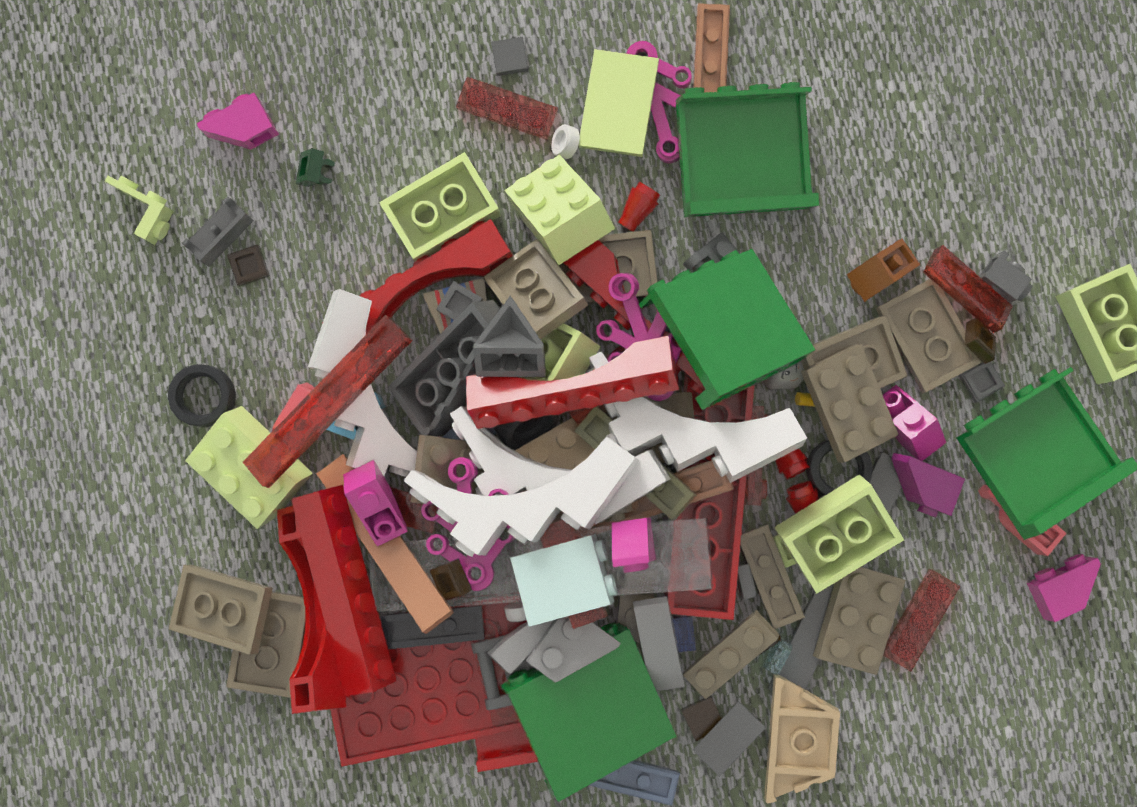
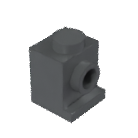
[975,250,1033,304]

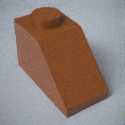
[846,238,920,302]

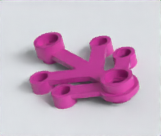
[626,41,692,164]
[596,273,682,401]
[421,457,515,591]

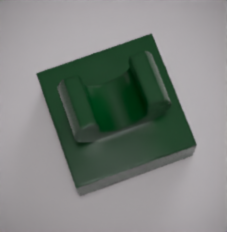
[296,148,335,187]

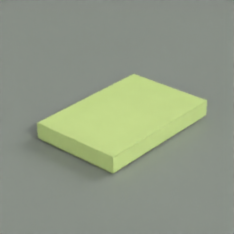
[578,49,659,157]

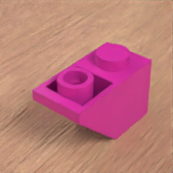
[196,93,279,150]
[883,385,947,461]
[343,460,408,546]
[612,518,656,573]
[1027,554,1101,622]

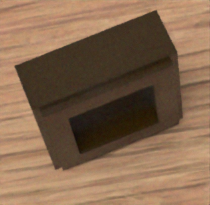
[227,244,270,287]
[965,318,996,364]
[430,558,472,601]
[681,696,722,741]

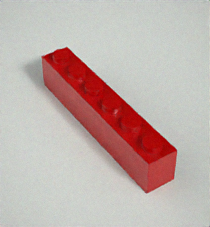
[291,484,397,696]

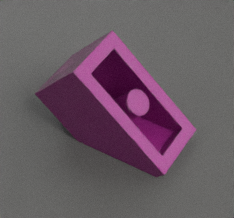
[891,453,965,518]

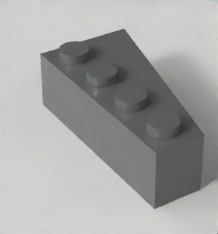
[388,300,500,437]

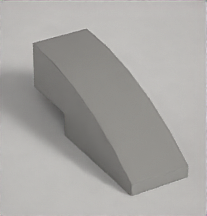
[633,596,685,691]
[487,611,588,674]

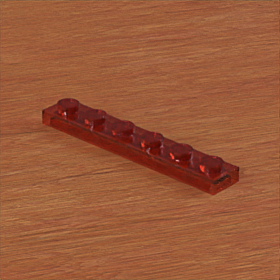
[243,315,412,488]

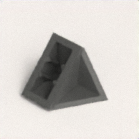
[473,295,546,377]

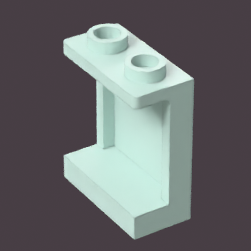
[510,535,618,627]

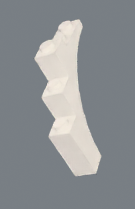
[308,289,417,477]
[587,351,807,483]
[450,406,671,524]
[404,437,639,557]

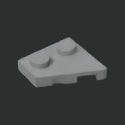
[526,613,621,683]

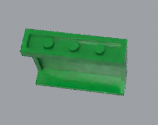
[676,82,819,218]
[638,249,816,410]
[956,367,1137,540]
[501,622,676,802]

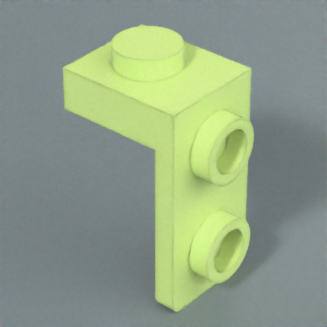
[105,176,174,245]

